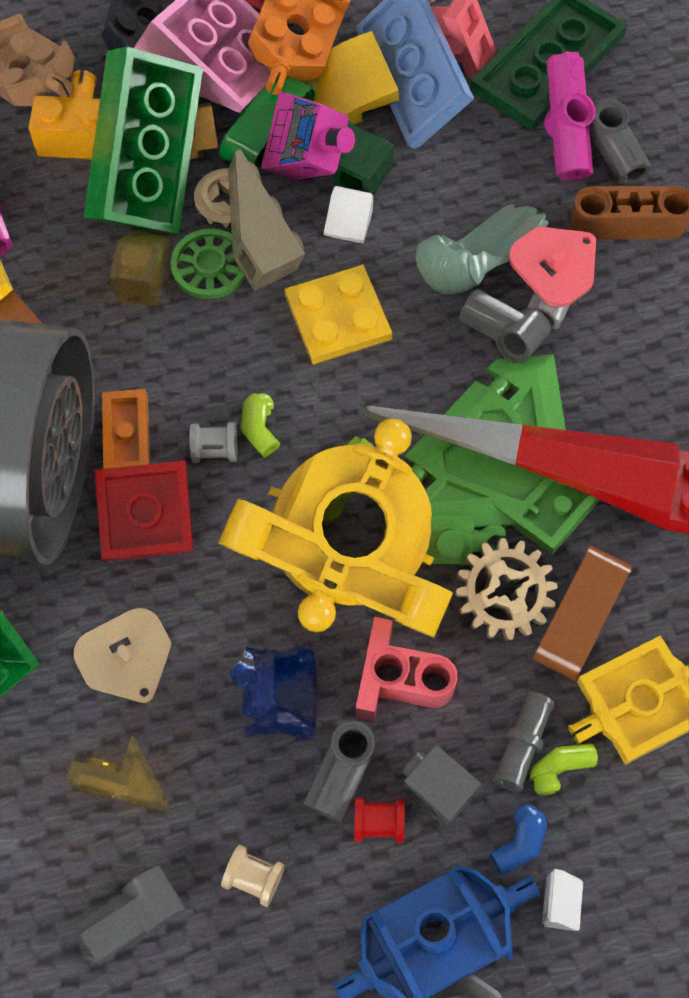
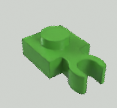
[426,515,506,565]

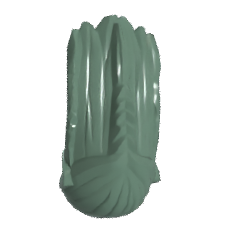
[415,204,549,295]

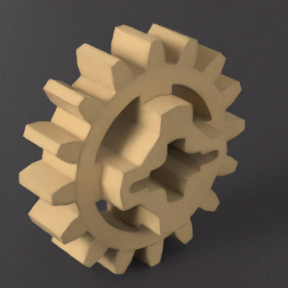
[454,538,558,641]

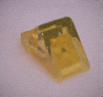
[66,736,169,812]

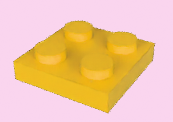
[285,265,392,365]

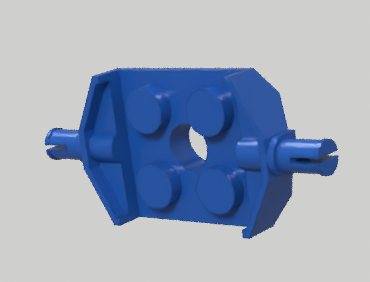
[332,866,540,998]

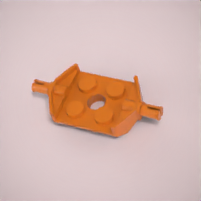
[248,0,351,95]

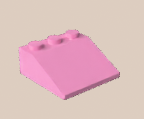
[134,0,271,113]

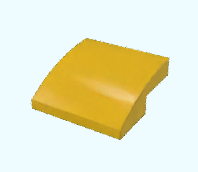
[304,31,399,125]

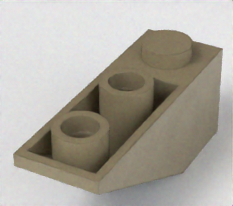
[228,149,305,291]

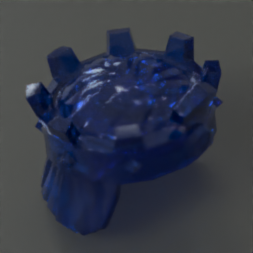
[229,645,317,740]

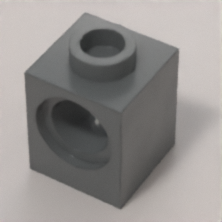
[402,744,482,829]

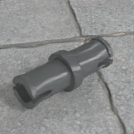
[492,691,555,792]

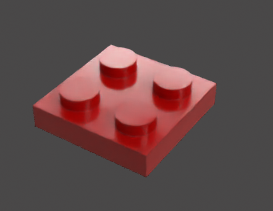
[95,461,195,562]

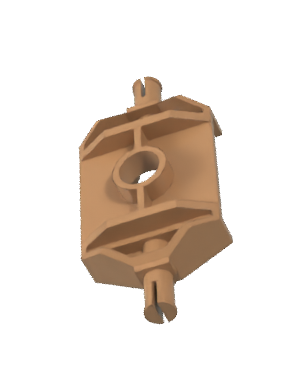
[0,13,75,106]

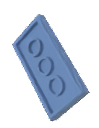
[355,0,474,149]

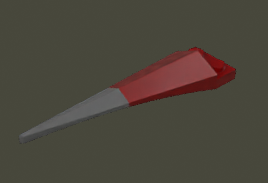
[366,406,689,534]

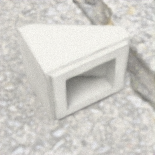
[324,186,373,244]
[542,869,583,931]

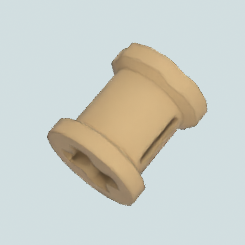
[221,845,285,907]

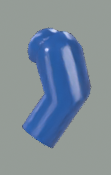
[490,804,548,876]

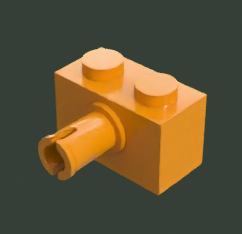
[28,70,100,159]

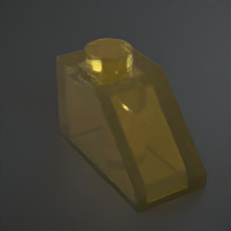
[110,230,173,307]

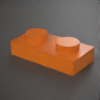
[102,389,150,469]

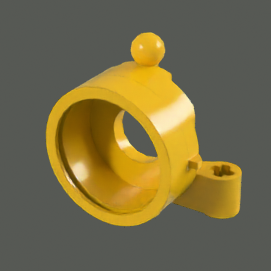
[218,418,453,638]

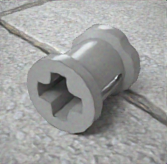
[189,422,238,463]

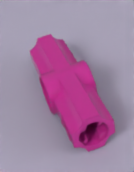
[544,52,596,181]

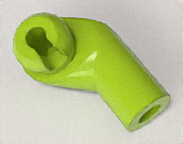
[240,393,280,458]
[529,743,598,796]

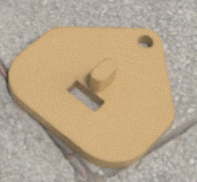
[74,608,171,703]

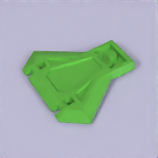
[404,354,600,556]

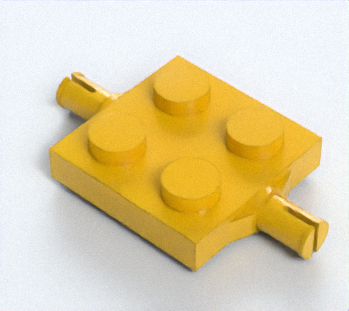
[568,635,689,765]

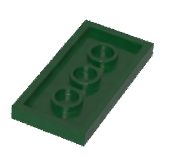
[470,0,628,131]

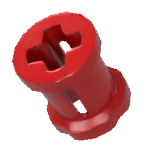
[354,797,405,843]

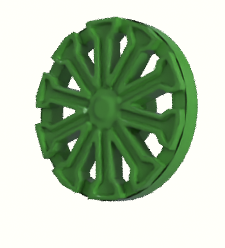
[170,229,246,299]

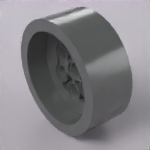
[0,319,95,565]

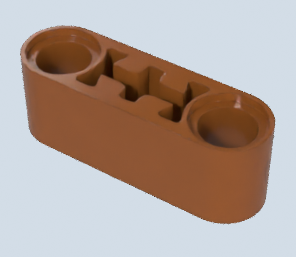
[569,186,689,239]
[533,545,633,681]

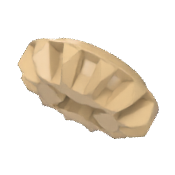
[194,168,231,228]

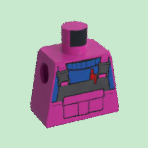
[261,92,355,180]

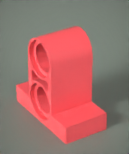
[431,0,497,78]
[356,617,458,722]

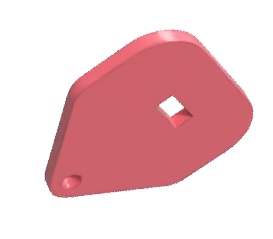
[509,227,596,307]

